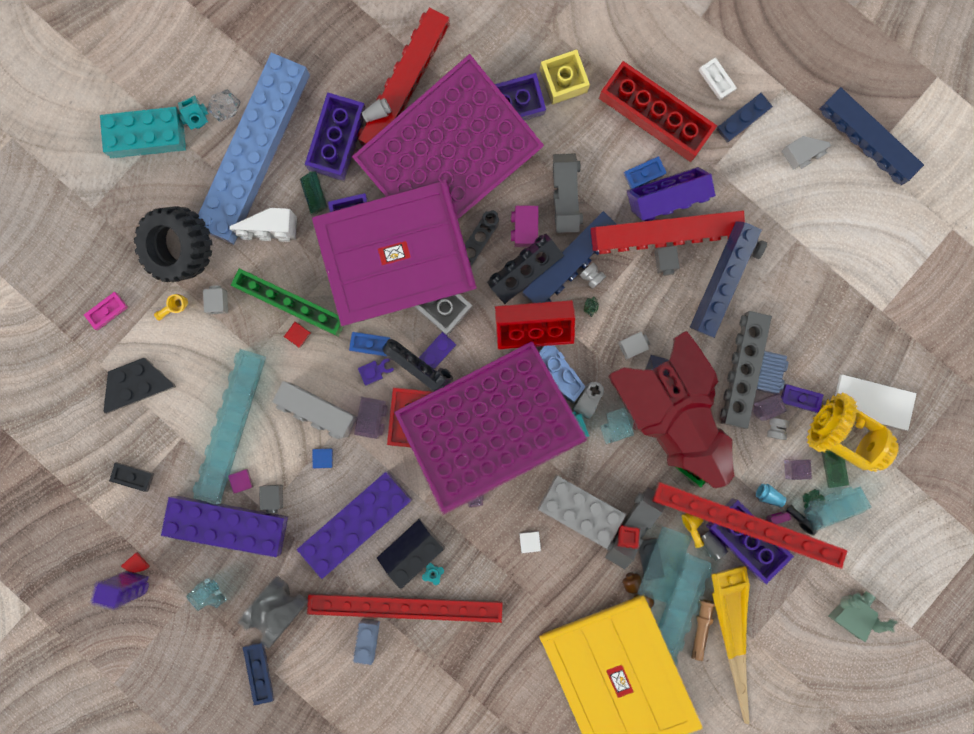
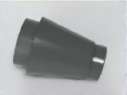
[701,531,728,561]

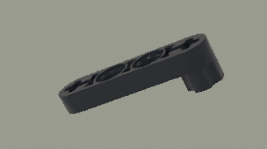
[465,210,499,267]
[382,339,453,392]

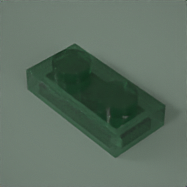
[300,171,327,214]
[821,449,849,488]

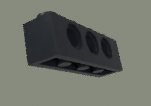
[487,233,565,305]

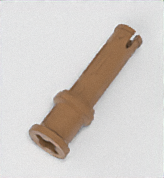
[691,599,715,661]

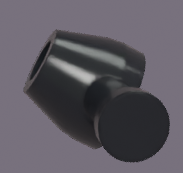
[785,504,821,536]

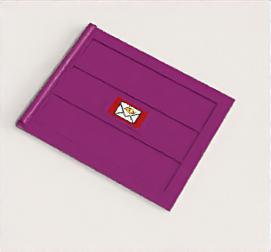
[312,180,477,327]

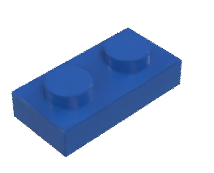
[624,156,667,189]
[349,332,391,357]

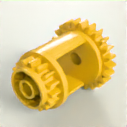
[806,392,899,472]

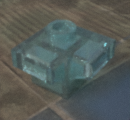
[600,407,634,444]
[185,578,227,611]

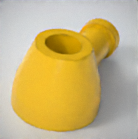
[154,294,188,321]
[681,513,704,548]

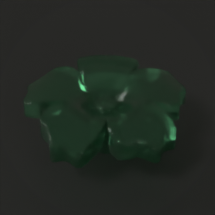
[803,489,826,513]

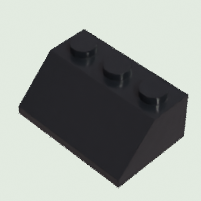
[377,518,445,590]

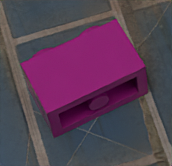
[511,205,538,247]

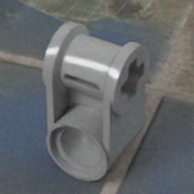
[572,382,604,419]

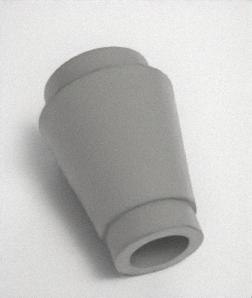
[362,98,392,122]

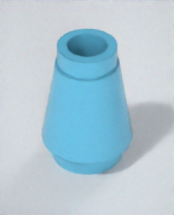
[756,484,787,507]

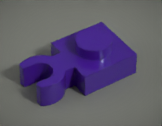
[358,358,394,386]

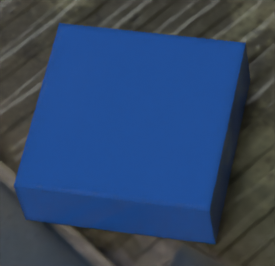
[312,449,333,469]

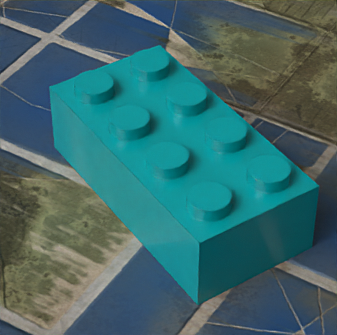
[100,107,186,159]

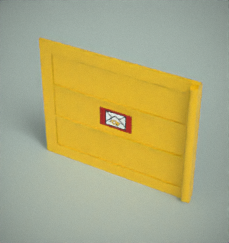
[539,595,703,734]

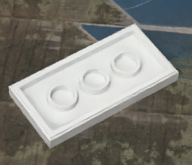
[835,375,917,431]

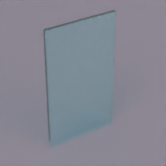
[638,526,692,603]

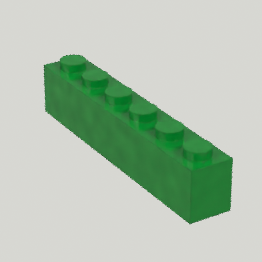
[231,268,344,337]

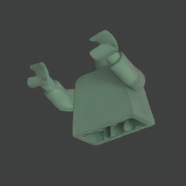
[828,591,898,642]

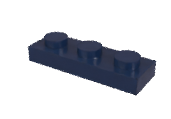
[716,93,773,143]
[243,642,275,706]

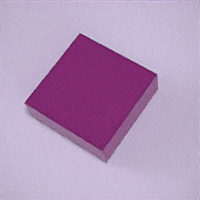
[228,469,253,494]
[766,511,792,524]

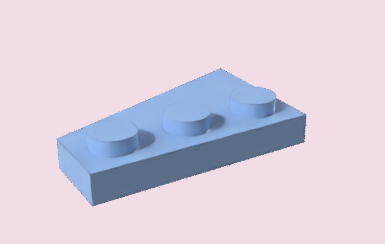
[539,345,585,403]

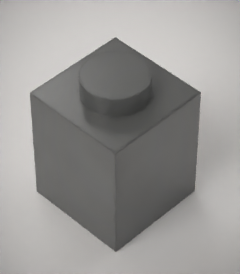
[654,246,680,276]
[259,485,283,513]

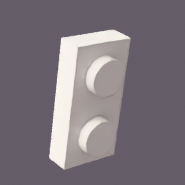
[698,57,737,101]

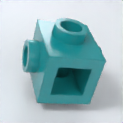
[178,95,209,130]

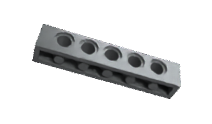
[720,311,772,429]

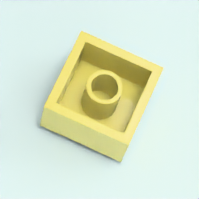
[540,50,590,105]

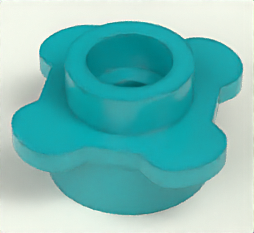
[422,563,444,585]

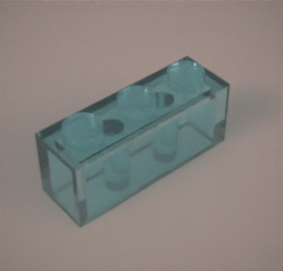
[803,486,872,532]

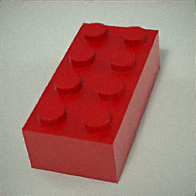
[495,300,575,350]

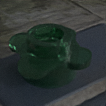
[584,296,599,317]

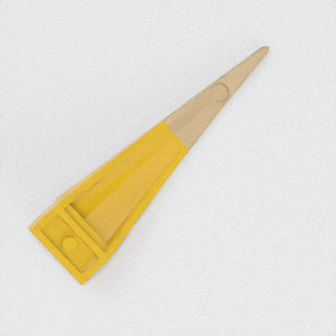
[711,566,750,725]

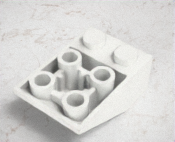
[230,208,297,242]

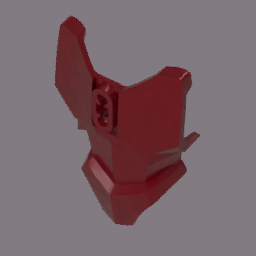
[609,331,735,488]

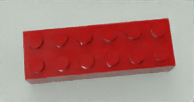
[599,61,717,162]

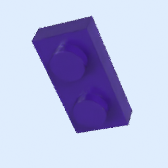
[419,332,456,370]
[780,384,824,413]

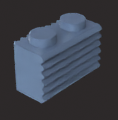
[757,351,788,394]
[353,618,380,665]

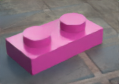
[84,292,128,331]

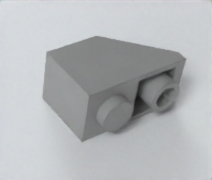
[782,136,831,170]

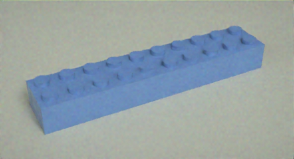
[198,52,310,245]

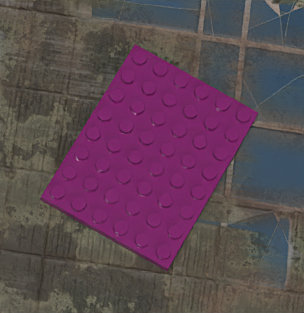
[352,54,544,219]
[395,341,587,515]

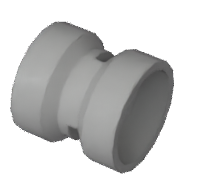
[580,262,607,289]
[767,418,790,440]

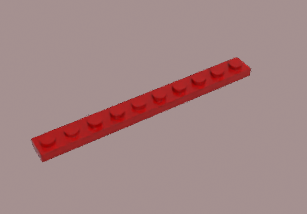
[652,482,848,569]
[307,594,503,623]

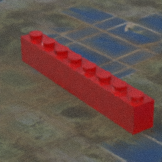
[358,7,450,146]
[591,210,745,254]

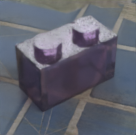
[354,397,388,439]

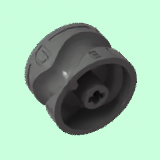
[238,576,308,649]

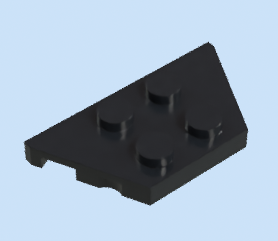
[103,358,176,414]

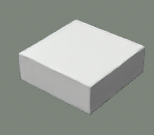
[519,531,541,553]

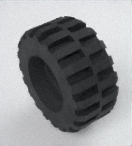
[134,206,213,283]

